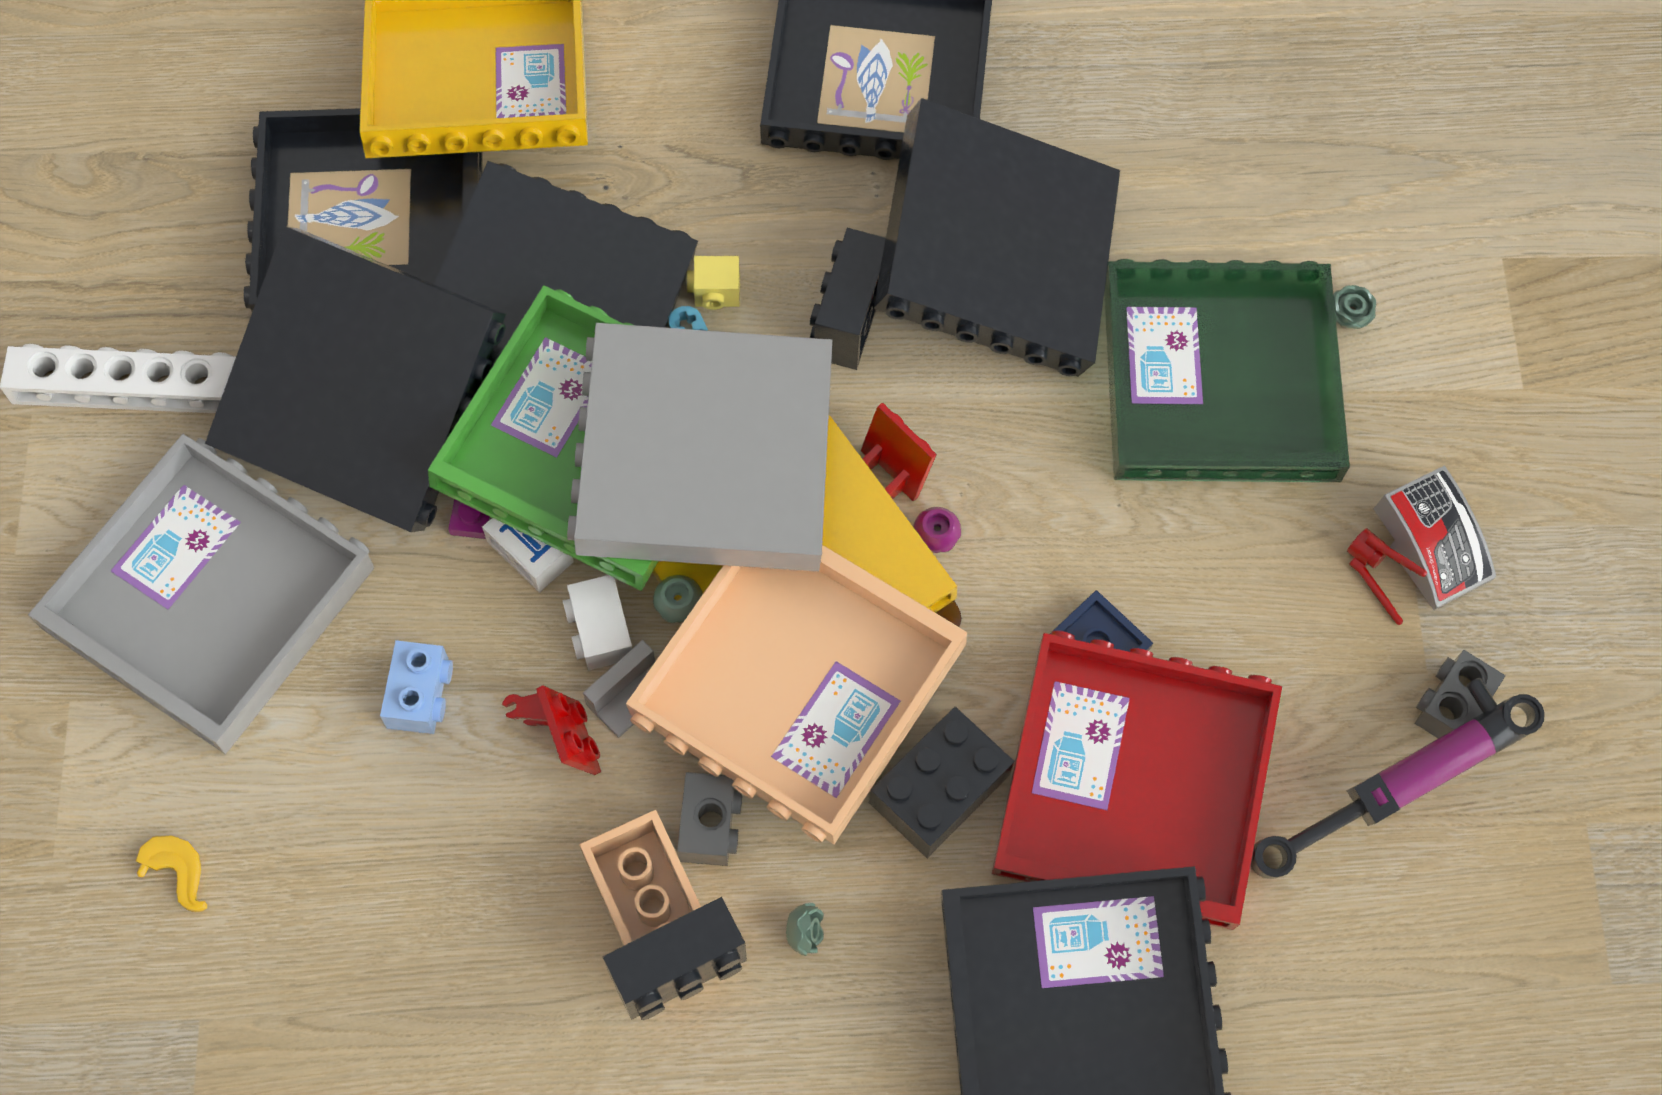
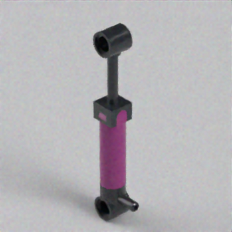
[1251,678,1545,879]

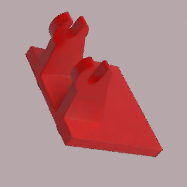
[860,403,937,501]
[502,685,601,775]

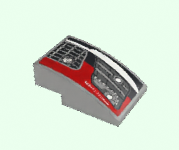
[1373,466,1496,610]

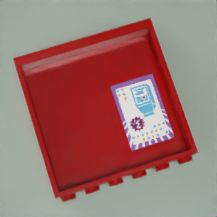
[991,631,1282,930]

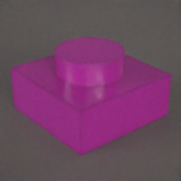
[448,499,492,539]

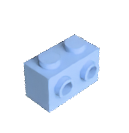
[380,640,453,734]

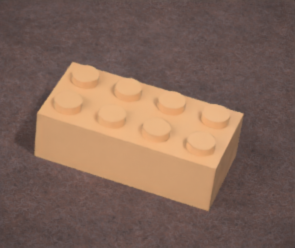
[579,810,701,946]

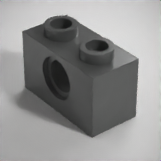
[677,772,742,866]

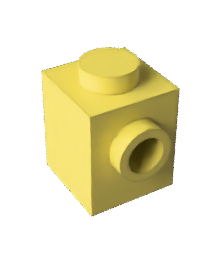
[687,256,740,310]

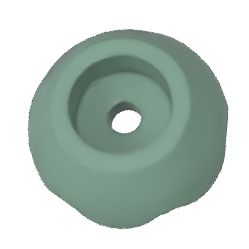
[1330,285,1376,329]
[653,575,703,623]
[786,903,824,956]

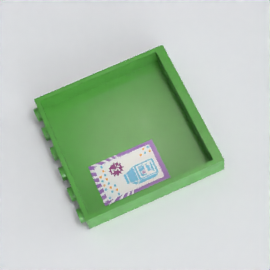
[428,286,658,591]

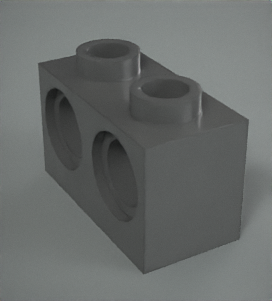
[1414,650,1506,738]

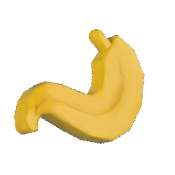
[136,835,208,912]

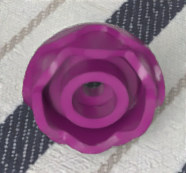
[913,507,961,553]

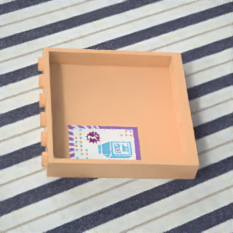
[626,545,967,844]

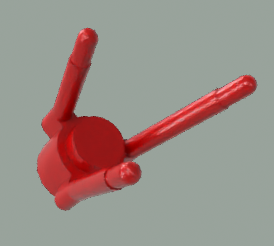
[1347,528,1427,625]

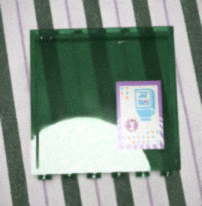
[1104,259,1350,482]

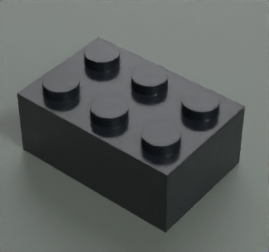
[810,227,886,370]
[869,707,1015,859]
[603,897,747,1020]

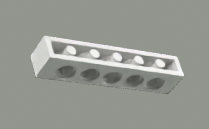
[0,344,236,413]

